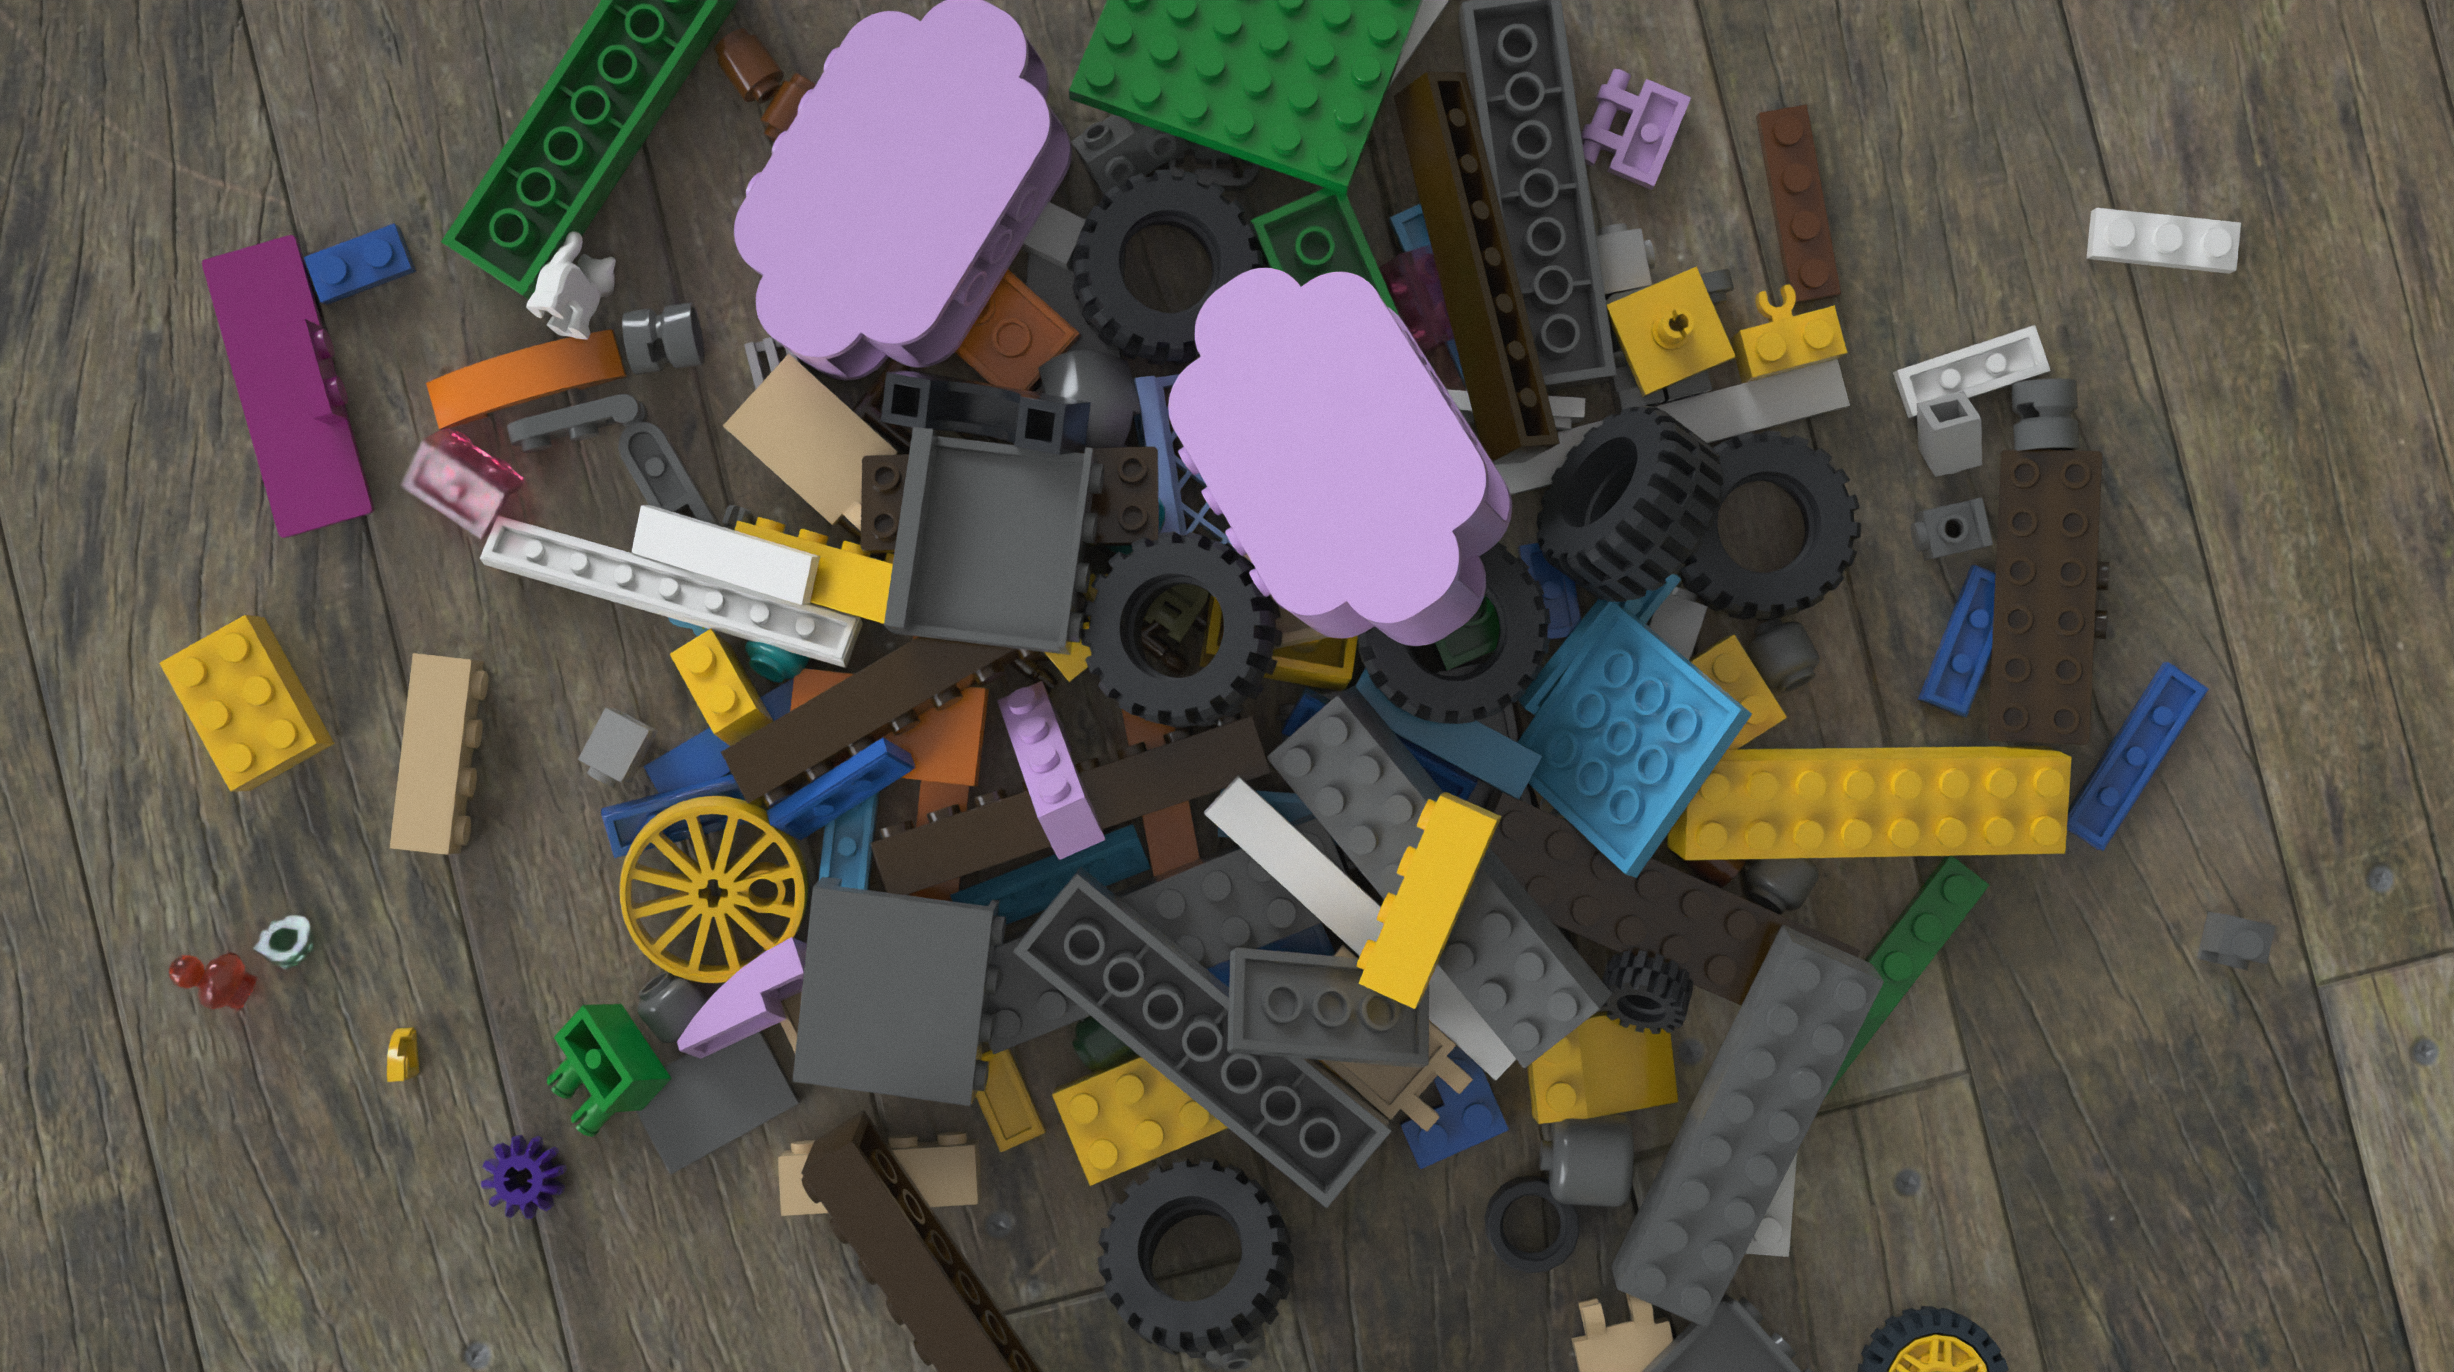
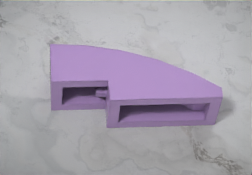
[677,937,807,1059]

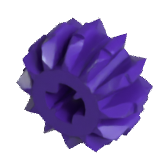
[481,1134,567,1219]

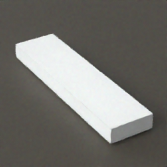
[631,505,820,605]

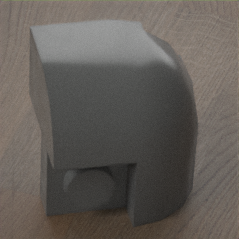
[1035,349,1141,448]

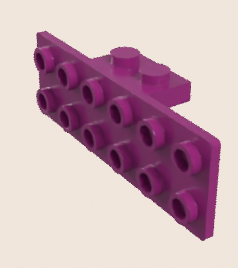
[202,235,375,538]

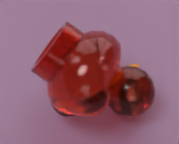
[169,952,257,1012]

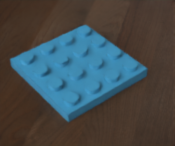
[1517,602,1752,878]

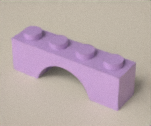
[997,681,1105,860]

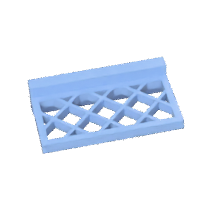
[1133,374,1238,553]

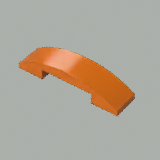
[426,329,627,430]

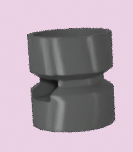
[622,302,705,375]
[2011,378,2080,451]

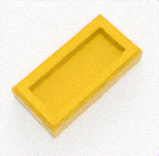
[976,1048,1046,1152]

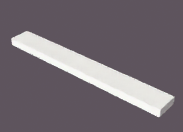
[1495,359,1850,495]
[480,515,863,668]
[1204,776,1516,1080]

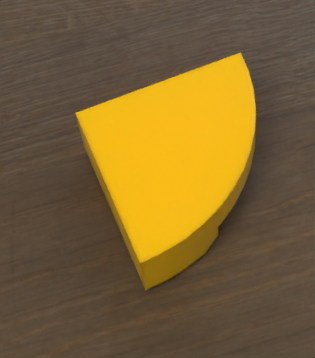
[387,1027,419,1082]

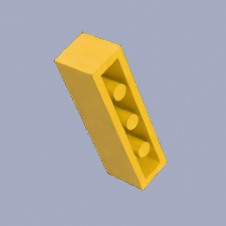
[735,517,894,624]
[1356,792,1502,1009]

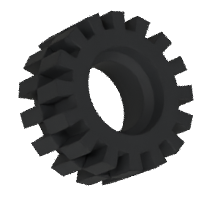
[1601,950,1694,1034]

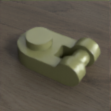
[1144,584,1211,643]

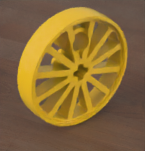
[620,796,809,983]

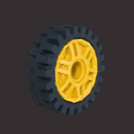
[1857,1306,2009,1372]

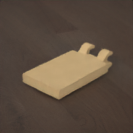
[723,354,900,531]
[1323,945,1473,1132]
[1571,1293,1673,1372]

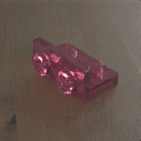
[1379,244,1454,355]
[401,428,525,539]

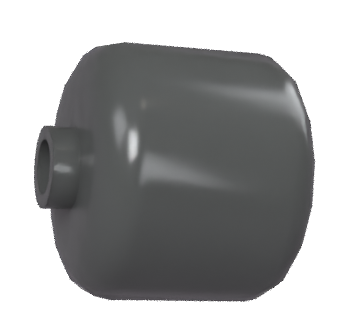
[1540,1113,1634,1207]

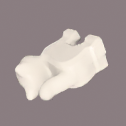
[526,231,616,339]

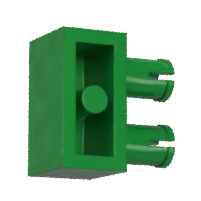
[547,1004,672,1137]

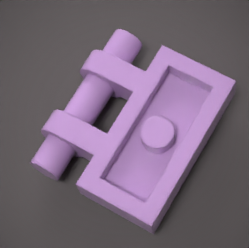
[1581,69,1691,190]

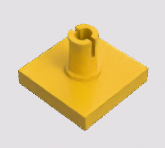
[1606,266,1736,397]

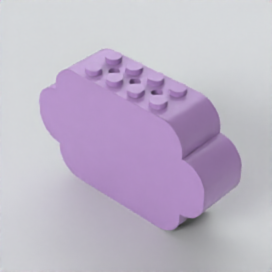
[734,0,1072,380]
[1168,268,1512,646]

